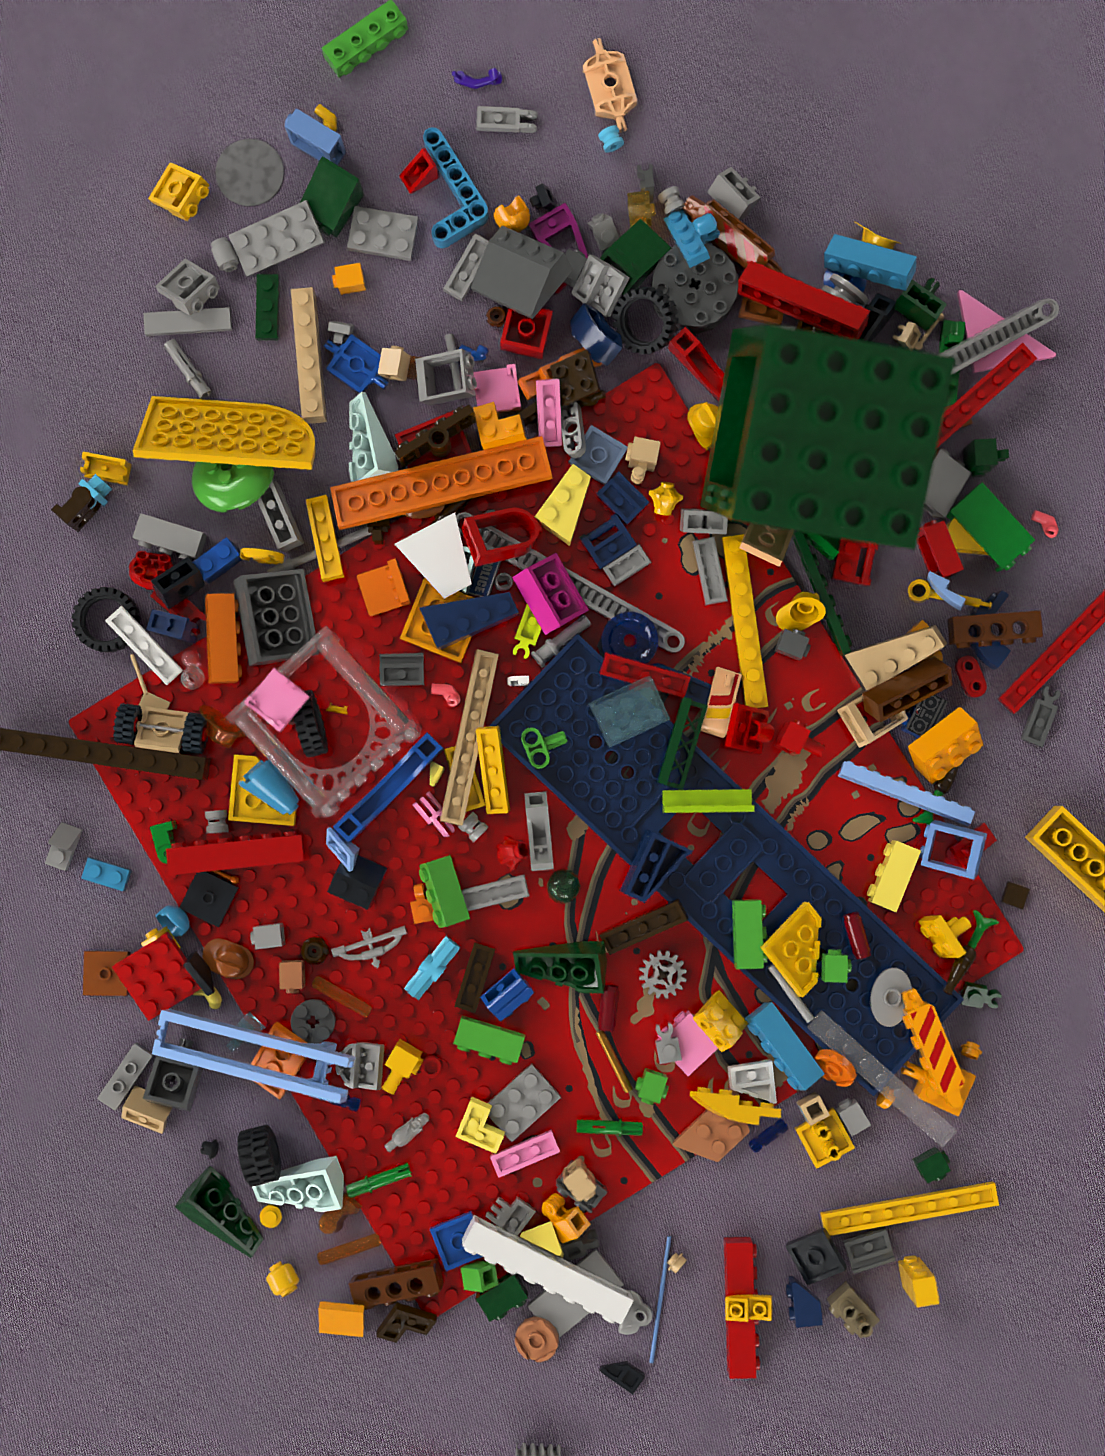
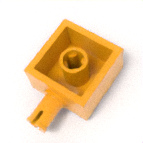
[901,1060,976,1117]

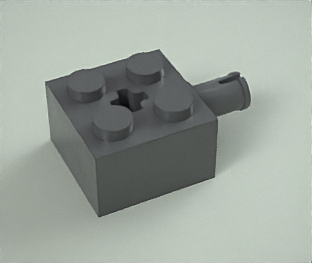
[143,1038,203,1112]

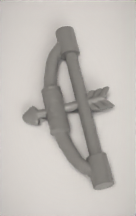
[331,926,407,968]

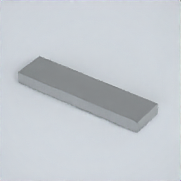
[143,307,232,336]

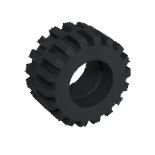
[237,1125,281,1187]

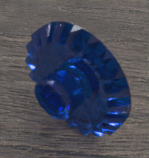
[601,612,658,664]

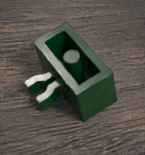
[963,438,1009,477]

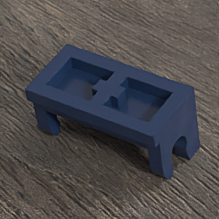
[146,609,198,644]

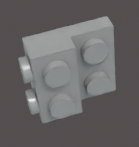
[155,258,220,316]

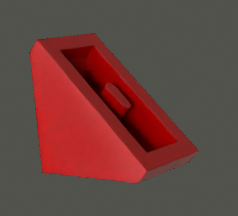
[399,148,439,194]

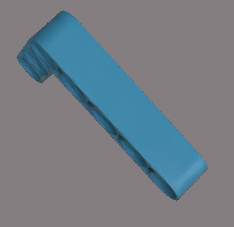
[423,127,488,248]

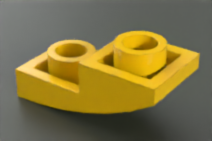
[725,1295,772,1322]

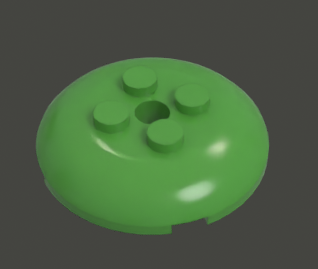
[192,462,274,512]

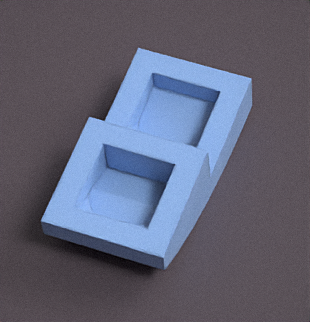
[927,571,966,611]

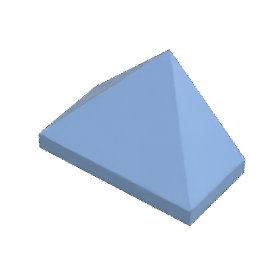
[326,827,360,872]

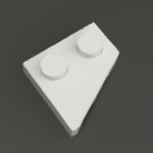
[728,1059,777,1104]

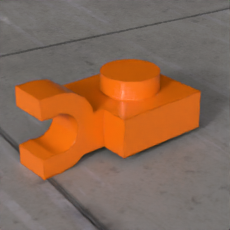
[410,883,434,924]

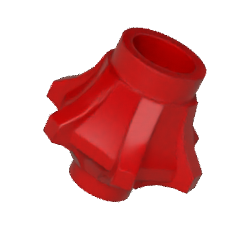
[497,836,530,871]

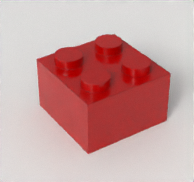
[500,308,553,360]

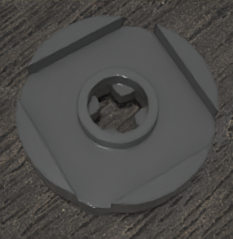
[291,999,336,1044]

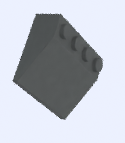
[470,226,573,319]
[233,569,319,666]

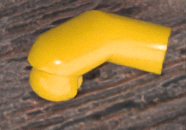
[314,104,337,131]

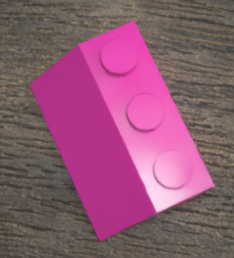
[512,553,589,635]

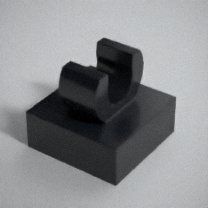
[529,183,557,211]

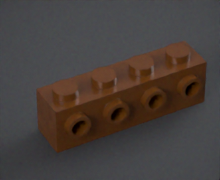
[862,656,952,723]

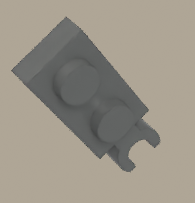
[1020,686,1060,747]

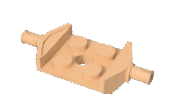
[583,38,637,133]

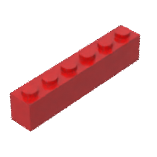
[737,261,870,340]
[166,831,304,876]
[724,1237,760,1379]

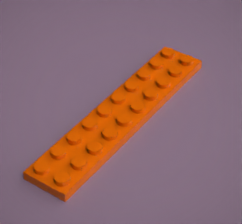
[330,436,553,530]

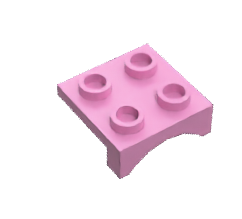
[473,364,521,413]
[244,668,310,732]

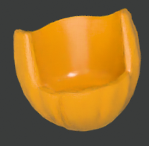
[494,195,530,233]

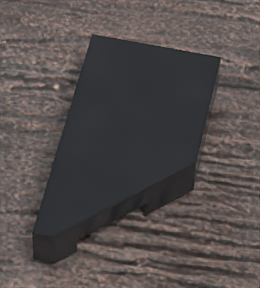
[183,951,215,996]
[599,1361,645,1395]

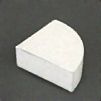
[507,676,529,686]

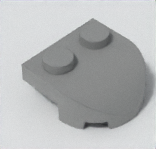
[336,1042,384,1090]

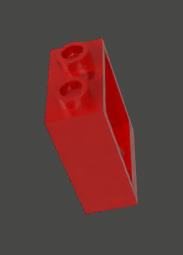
[917,519,964,578]

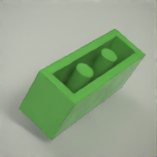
[419,855,470,928]
[732,899,767,969]
[453,1015,525,1065]

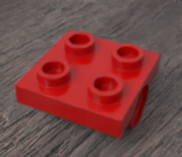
[725,703,774,754]

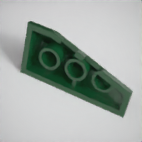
[513,941,607,993]
[175,1166,263,1258]

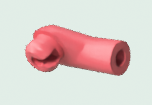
[1031,510,1059,538]
[431,683,460,707]

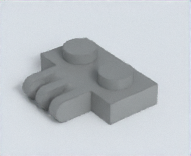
[485,1196,536,1236]

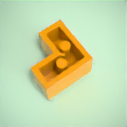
[473,402,527,450]

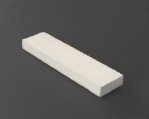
[105,606,184,685]

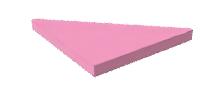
[957,290,1056,373]

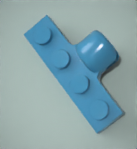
[663,209,720,268]

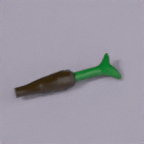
[912,766,959,825]
[943,910,999,995]

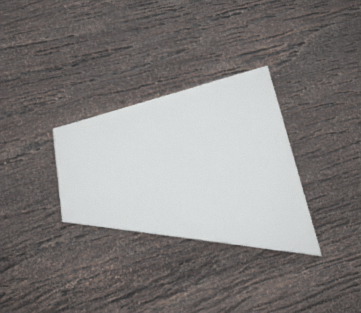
[395,512,472,598]

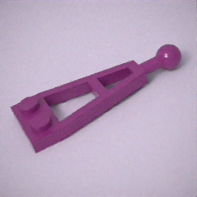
[528,203,604,316]

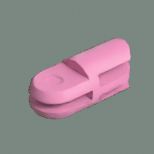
[413,791,455,837]

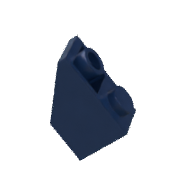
[786,1276,823,1328]

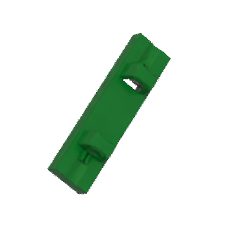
[938,320,965,407]

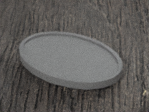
[870,967,911,1027]

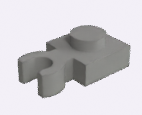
[655,1022,682,1064]

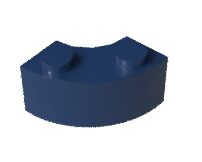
[569,303,623,366]

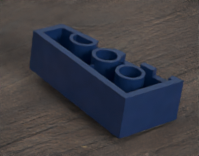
[420,592,519,650]

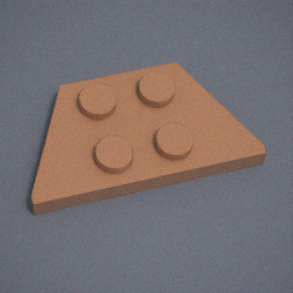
[672,1087,750,1162]

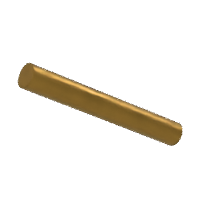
[595,1030,633,1093]

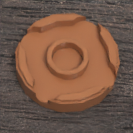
[515,1317,559,1362]

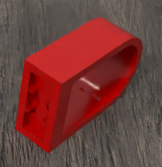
[461,508,542,567]

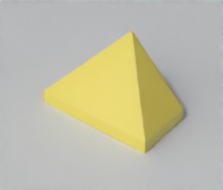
[520,1221,564,1258]

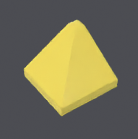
[430,761,445,787]

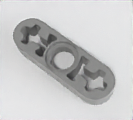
[560,402,586,458]

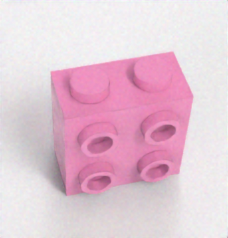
[656,1010,718,1076]

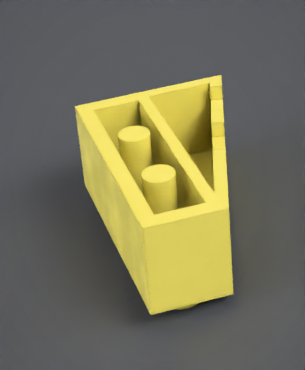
[535,464,591,546]

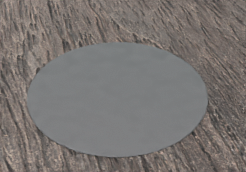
[215,139,284,206]

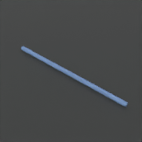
[649,1236,672,1363]

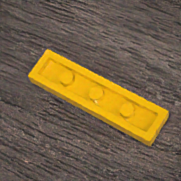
[306,495,344,582]
[476,726,510,814]

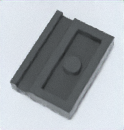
[379,653,425,686]
[843,1227,896,1274]

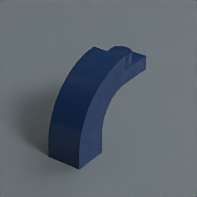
[969,590,1011,670]

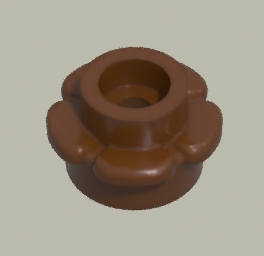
[486,306,507,327]

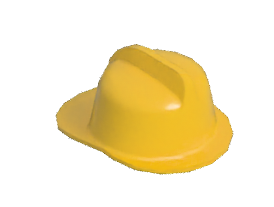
[854,221,902,250]
[687,402,718,450]
[776,592,826,631]

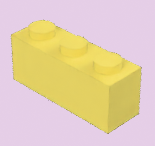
[867,840,921,912]

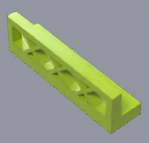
[662,789,754,813]

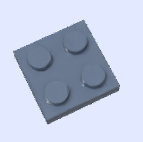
[568,425,628,485]

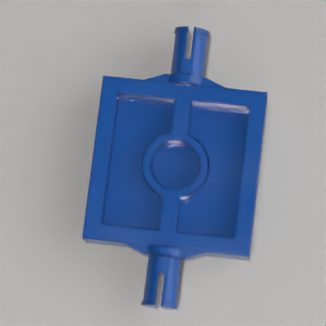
[324,334,389,394]

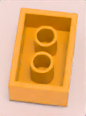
[908,707,983,784]

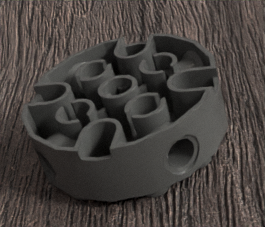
[651,243,738,334]

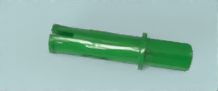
[577,1119,643,1137]
[346,1162,412,1198]

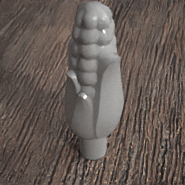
[384,1113,429,1152]

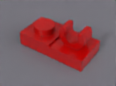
[949,823,997,866]

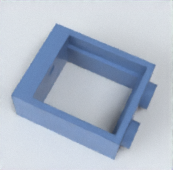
[284,108,346,165]
[919,820,987,880]

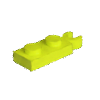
[513,604,541,659]

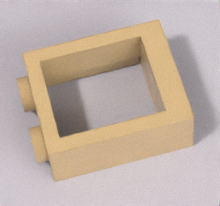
[837,694,909,748]

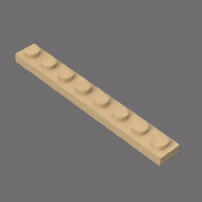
[440,649,499,826]

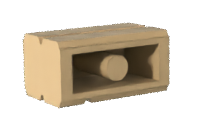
[563,1158,596,1201]

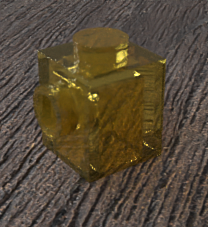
[627,191,655,228]

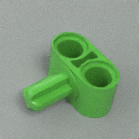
[521,728,567,769]

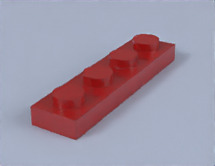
[600,652,691,698]

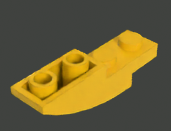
[690,1087,781,1125]

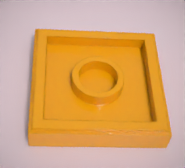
[318,1301,364,1337]

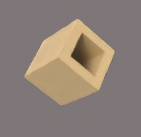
[378,346,411,381]
[796,1092,830,1126]

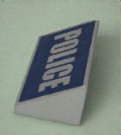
[468,561,501,597]

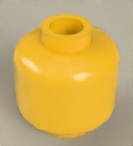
[266,1261,299,1298]

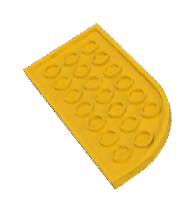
[133,396,316,470]

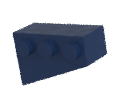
[620,830,693,903]

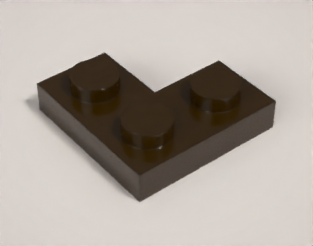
[377,1302,437,1343]

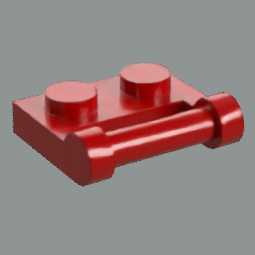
[831,538,879,587]

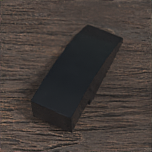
[858,293,897,343]

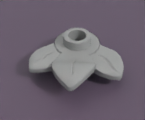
[618,1290,653,1335]

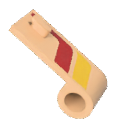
[700,667,742,738]

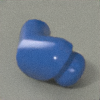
[459,344,489,361]

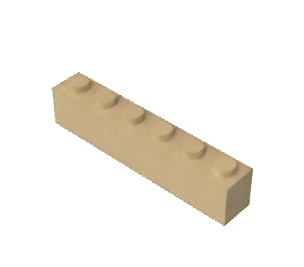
[291,287,327,424]

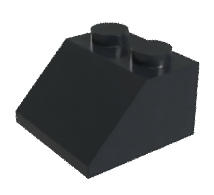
[327,855,388,910]

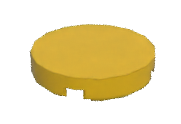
[240,548,285,565]

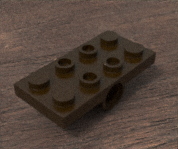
[394,404,476,468]

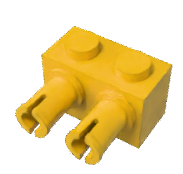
[382,1039,423,1095]

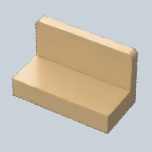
[121,1086,172,1134]

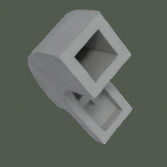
[525,792,554,871]

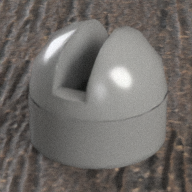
[494,573,513,592]

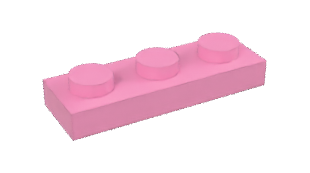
[536,379,562,447]
[490,1130,560,1178]

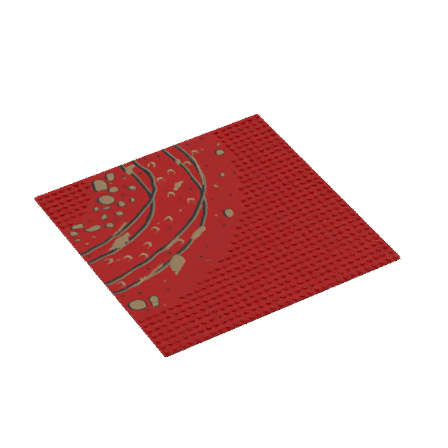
[69,363,1024,1317]

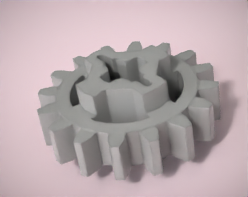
[639,950,687,999]

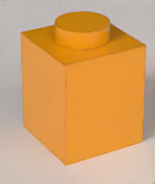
[332,263,366,295]

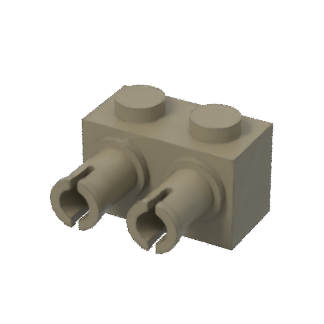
[827,1281,880,1339]

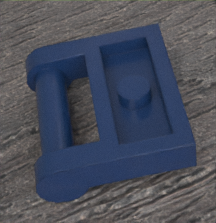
[579,513,637,570]

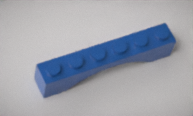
[333,733,444,843]

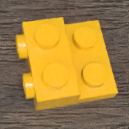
[148,162,210,222]
[692,990,748,1052]

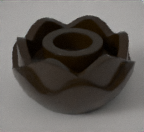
[301,937,329,965]

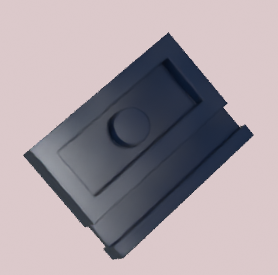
[596,472,649,525]

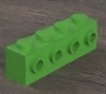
[321,0,408,78]

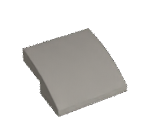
[571,254,629,317]

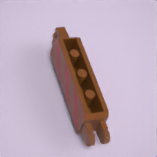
[683,195,783,273]

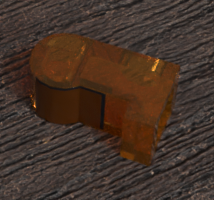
[319,1192,362,1234]

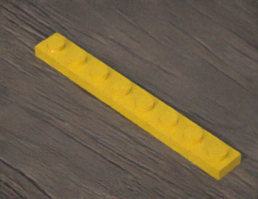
[721,534,768,708]
[820,1181,999,1236]

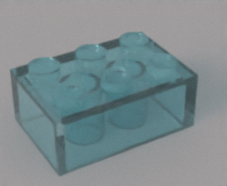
[588,676,670,748]

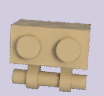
[625,437,660,484]

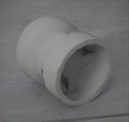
[658,186,685,216]
[205,810,229,834]
[458,812,488,843]

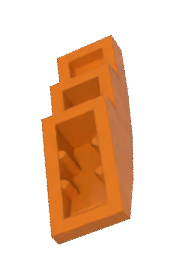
[517,347,602,401]

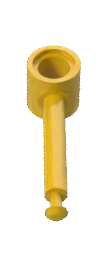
[908,579,992,609]

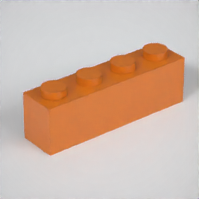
[205,593,242,684]

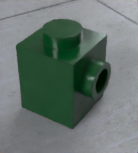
[912,1147,951,1183]

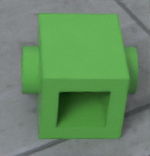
[635,1068,669,1105]

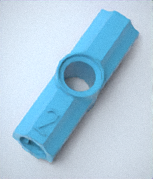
[404,936,460,1000]

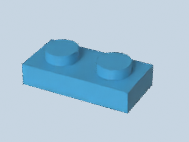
[81,857,132,891]

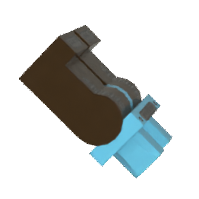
[51,474,112,532]

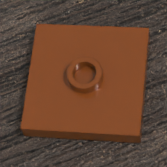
[83,951,130,996]

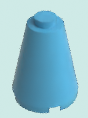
[238,753,299,815]

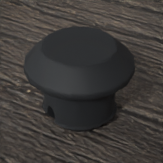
[200,1140,219,1159]

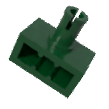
[895,278,947,331]

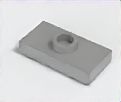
[603,544,651,587]

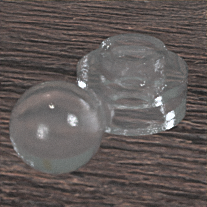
[181,650,205,690]

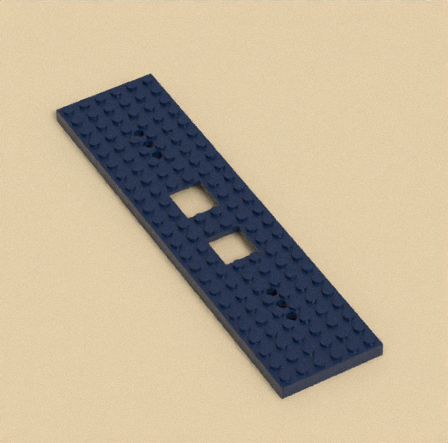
[489,633,964,1097]

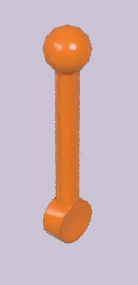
[212,870,239,885]

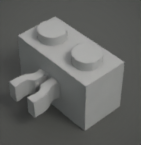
[707,167,761,220]

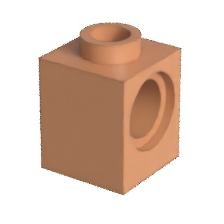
[279,960,305,993]

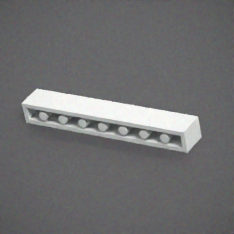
[462,1215,634,1324]

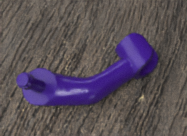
[452,68,502,89]

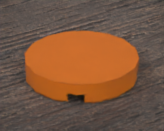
[814,1049,857,1087]

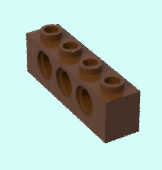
[947,610,1043,649]
[348,1258,444,1310]

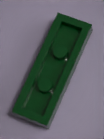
[255,274,280,341]

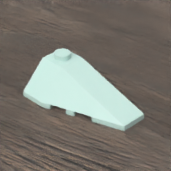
[349,392,398,482]
[252,1156,344,1212]

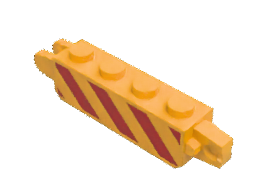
[901,988,965,1109]

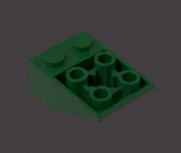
[599,219,672,296]

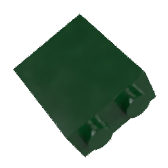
[300,156,364,238]

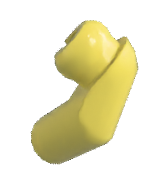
[193,987,222,1009]

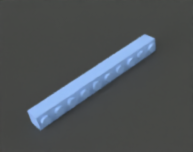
[838,761,975,826]

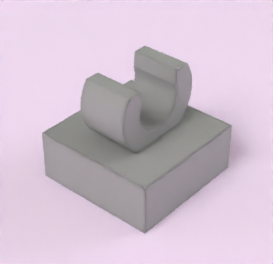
[328,321,354,344]

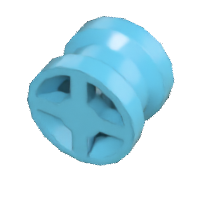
[598,125,624,153]

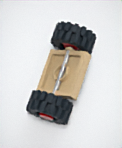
[113,703,209,754]

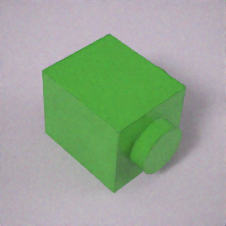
[821,949,851,983]
[461,1260,498,1292]

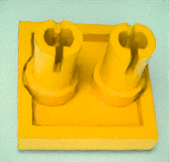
[918,915,971,958]
[795,1107,855,1169]

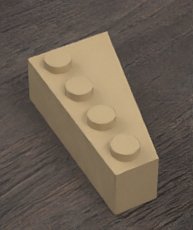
[845,625,947,690]

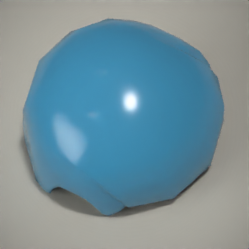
[155,905,190,937]

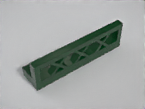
[657,697,708,790]

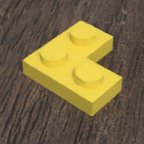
[455,1097,505,1154]

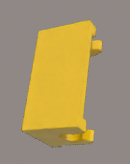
[80,452,132,485]

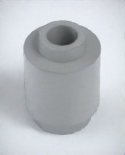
[211,237,239,272]

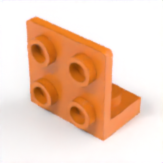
[357,559,411,616]

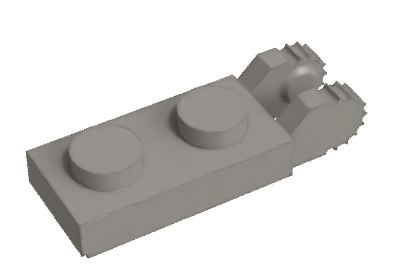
[476,106,537,133]

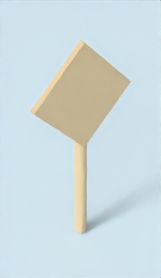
[130,654,171,716]

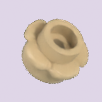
[667,1253,687,1274]

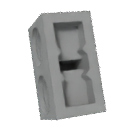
[680,508,728,534]

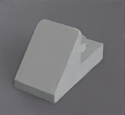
[45,822,83,871]

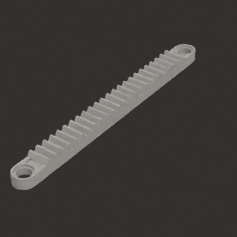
[938,298,1059,374]
[456,512,685,653]

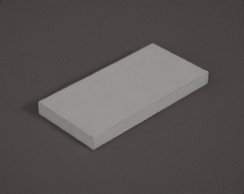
[527,1248,624,1338]

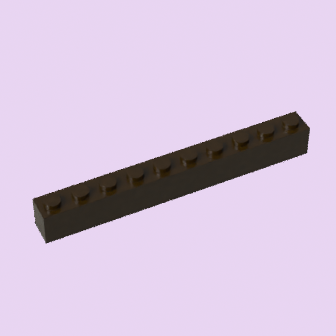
[0,728,211,780]

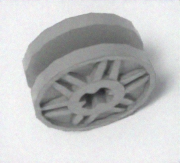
[822,273,869,306]

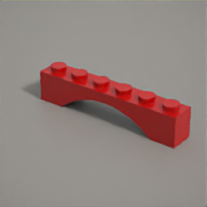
[668,327,725,401]

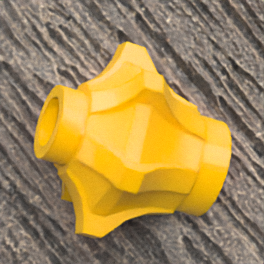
[649,482,683,516]

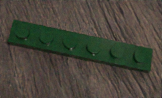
[792,531,852,655]

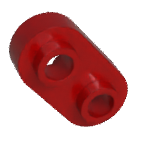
[955,655,987,698]

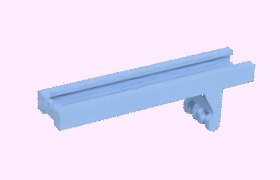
[152,1009,355,1104]

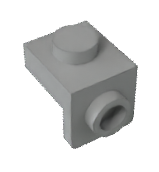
[587,213,619,251]

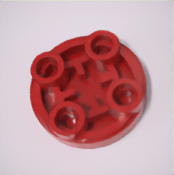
[129,551,173,589]

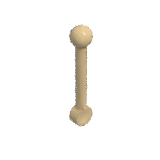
[914,313,944,351]

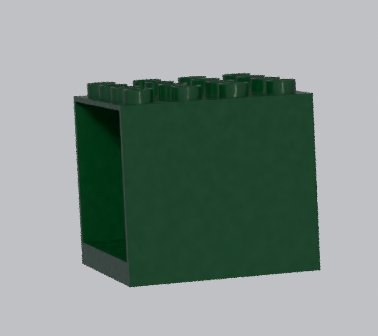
[700,324,956,550]

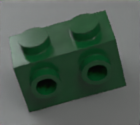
[476,1272,528,1322]

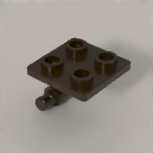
[550,350,606,408]

